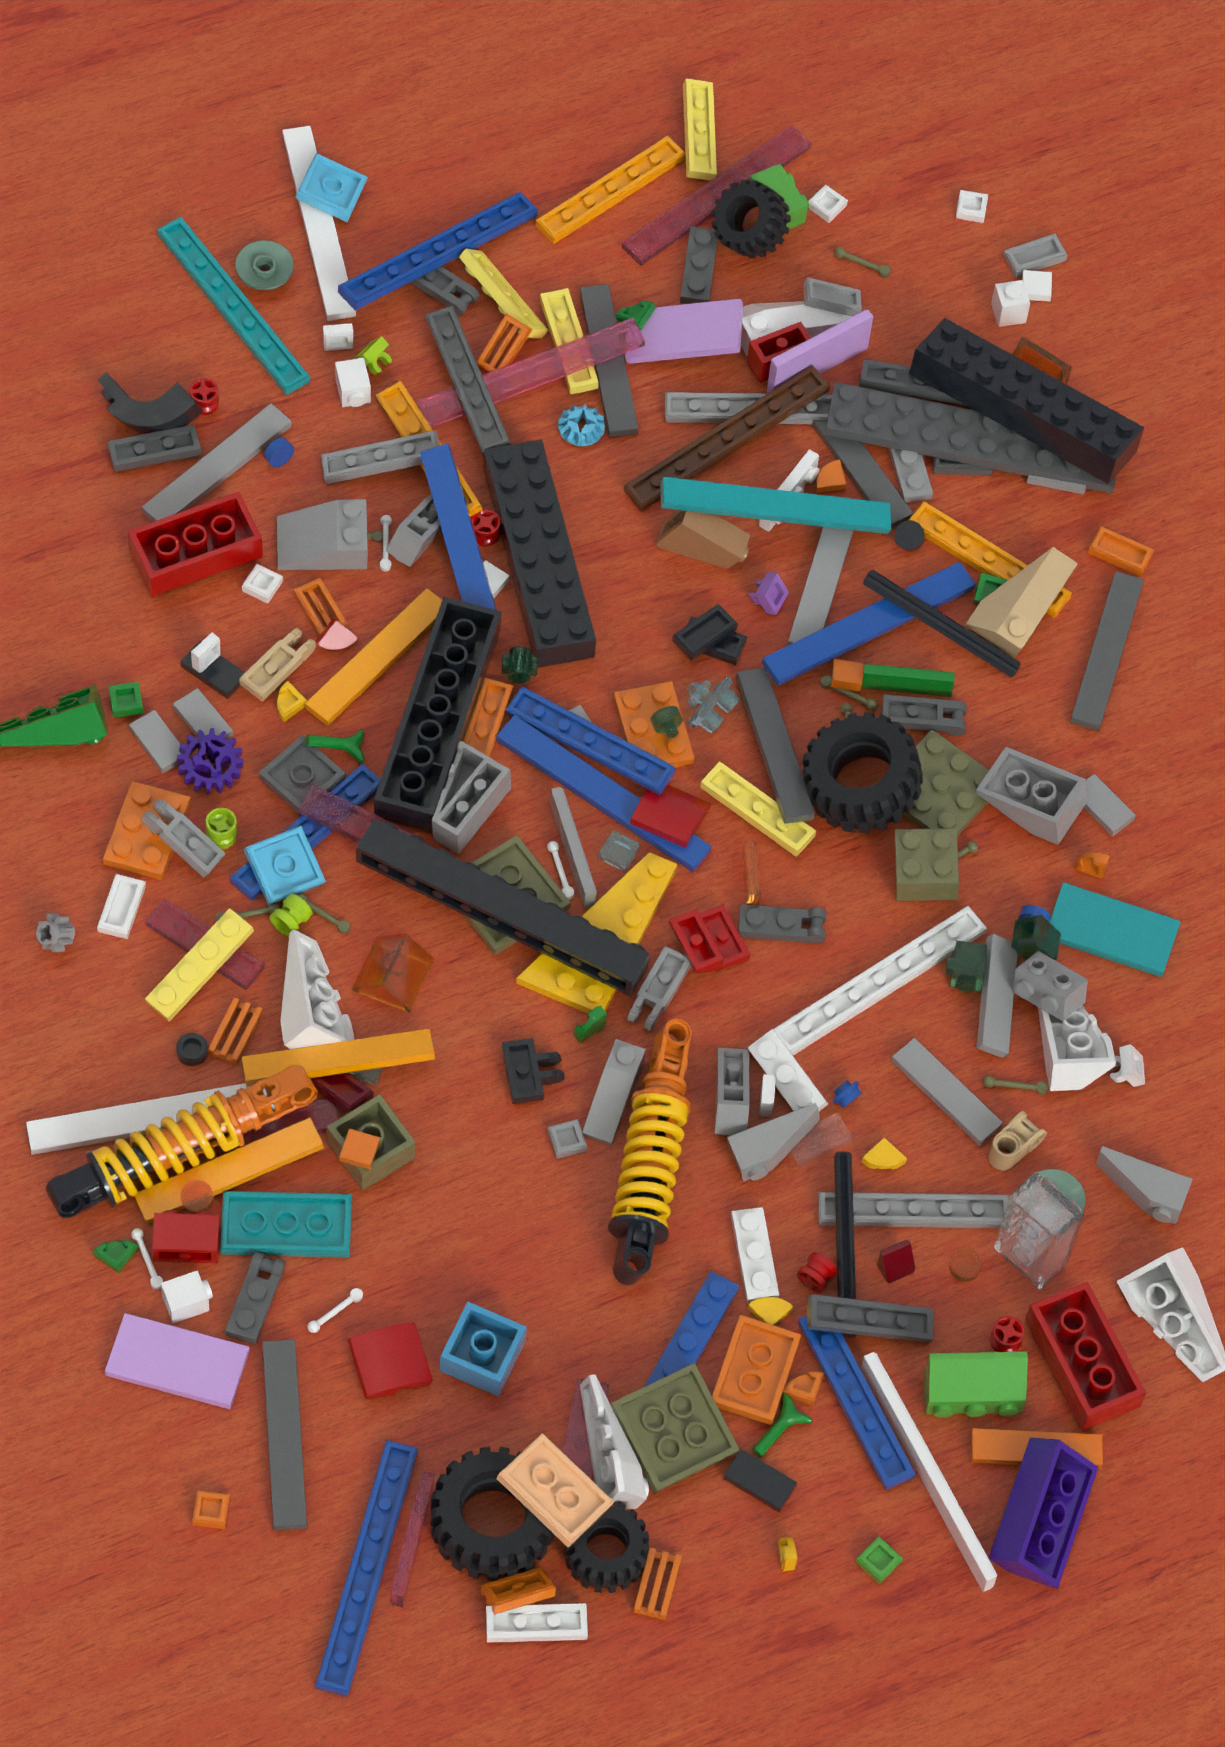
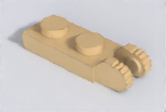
[239,628,317,702]

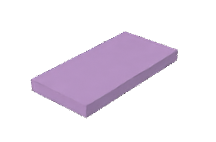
[625,299,743,364]
[767,309,873,393]
[105,1313,250,1410]

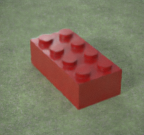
[128,491,263,597]
[1025,1281,1146,1431]

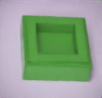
[856,1536,903,1584]

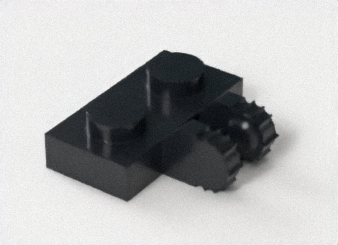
[501,1038,565,1104]

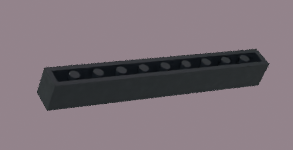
[356,819,650,997]

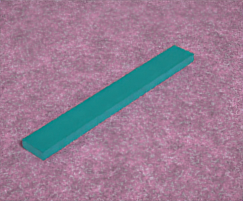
[157,217,310,395]
[660,477,891,534]

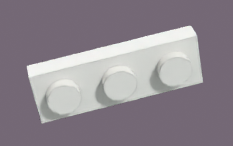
[759,449,820,532]
[748,1029,829,1111]
[731,1207,779,1304]
[486,1603,588,1643]

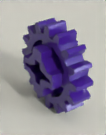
[176,728,244,795]

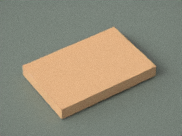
[496,1433,614,1548]

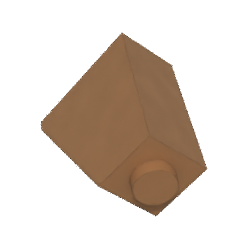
[655,510,750,569]

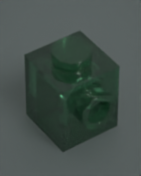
[1011,915,1061,960]
[945,940,987,992]

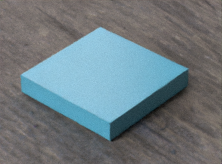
[295,153,368,222]
[244,826,326,906]

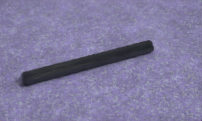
[863,570,1021,677]
[834,1152,856,1338]

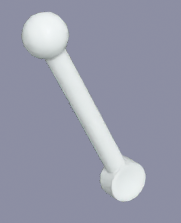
[379,515,392,572]
[547,841,574,900]
[131,1228,163,1290]
[307,1288,363,1333]

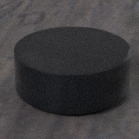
[895,520,925,551]
[176,1033,208,1066]

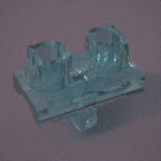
[686,676,740,733]

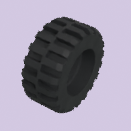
[802,712,923,833]
[430,1447,554,1581]

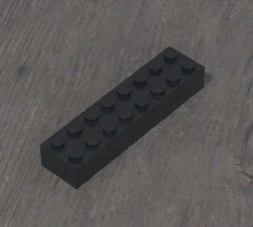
[909,318,1144,484]
[483,439,596,668]
[374,596,502,833]

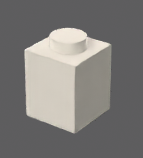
[991,280,1030,327]
[335,358,371,407]
[161,1270,213,1324]

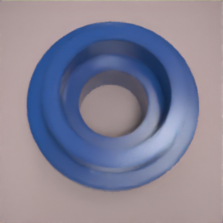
[832,1080,862,1108]

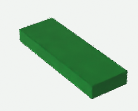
[861,664,955,697]

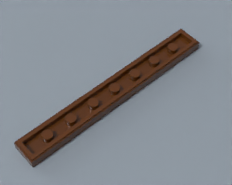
[624,365,830,511]

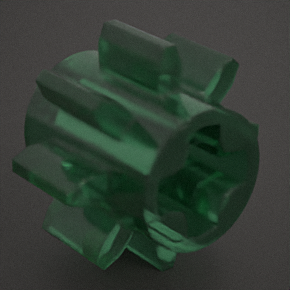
[501,646,538,684]

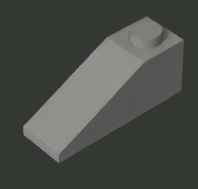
[386,493,442,567]
[582,1039,646,1145]
[715,1048,750,1136]
[727,1103,820,1182]
[1096,1146,1192,1224]

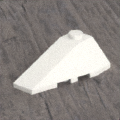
[741,301,852,356]
[280,930,355,1049]
[1038,1005,1116,1091]
[1117,1247,1225,1382]
[580,1375,649,1510]

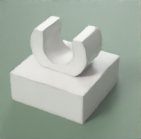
[1110,1044,1145,1087]

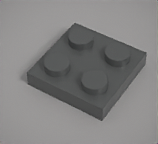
[259,735,346,816]

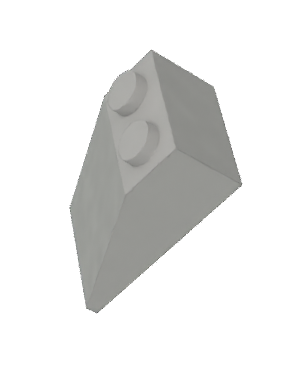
[277,499,368,570]
[976,747,1088,845]

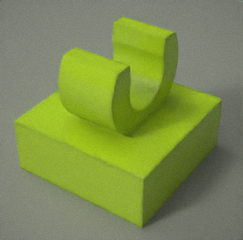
[353,336,392,375]

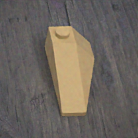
[965,547,1078,658]

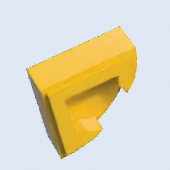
[277,681,307,722]
[862,1138,907,1170]
[747,1297,794,1326]
[778,1537,797,1571]

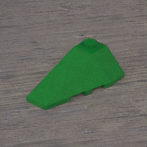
[0,684,108,746]

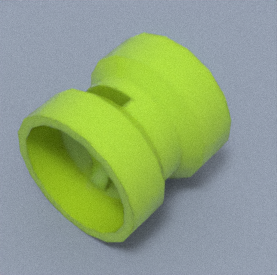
[206,808,237,849]
[269,894,313,937]

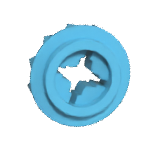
[558,404,605,446]

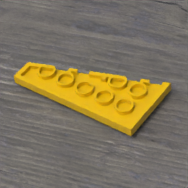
[516,852,677,1014]

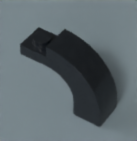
[98,372,203,434]

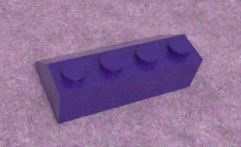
[988,1437,1099,1588]

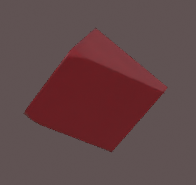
[877,1240,915,1283]

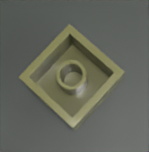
[895,828,959,901]
[327,1094,416,1191]

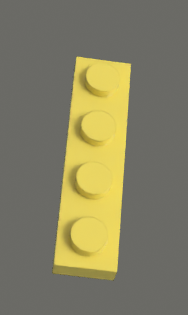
[683,78,717,181]
[459,249,549,339]
[540,288,599,395]
[700,761,816,857]
[145,908,254,1022]

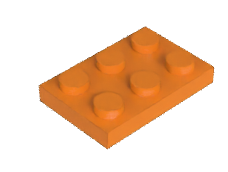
[613,681,695,768]
[103,781,191,880]
[712,1315,802,1425]

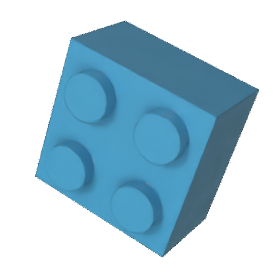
[440,1302,527,1397]

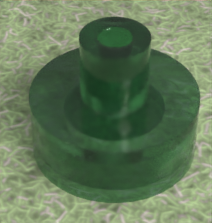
[650,706,683,738]

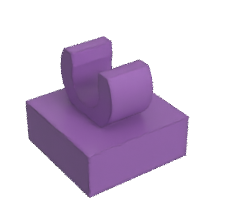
[749,572,789,615]

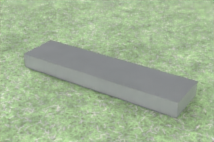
[321,430,439,485]
[550,787,597,909]
[976,934,1018,1058]
[891,1038,1003,1146]

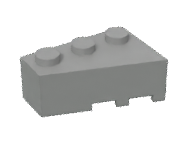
[432,740,511,854]

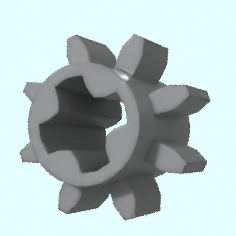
[36,913,75,952]

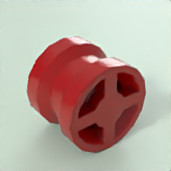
[189,378,219,415]
[471,509,501,547]
[796,1252,837,1293]
[990,1316,1025,1352]

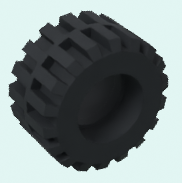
[711,179,791,258]
[564,1502,649,1593]

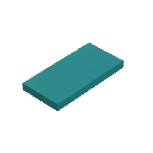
[1044,882,1181,977]
[221,1191,352,1258]

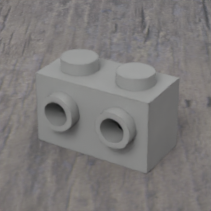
[1013,951,1088,1021]

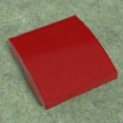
[630,784,711,848]
[669,904,751,973]
[347,1322,433,1399]

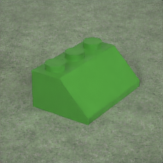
[923,1352,1028,1418]

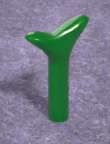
[305,729,364,764]
[752,1393,813,1457]

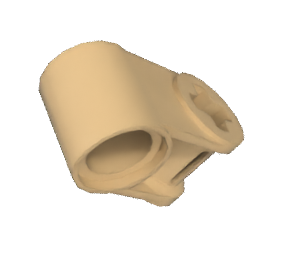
[988,1111,1047,1171]

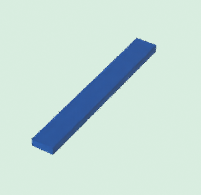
[338,192,538,311]
[761,562,976,686]
[496,715,712,872]
[315,1440,418,1697]

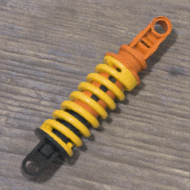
[608,1018,692,1285]
[46,1065,317,1218]

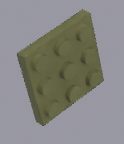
[902,729,989,837]
[463,835,571,955]
[610,1363,740,1494]

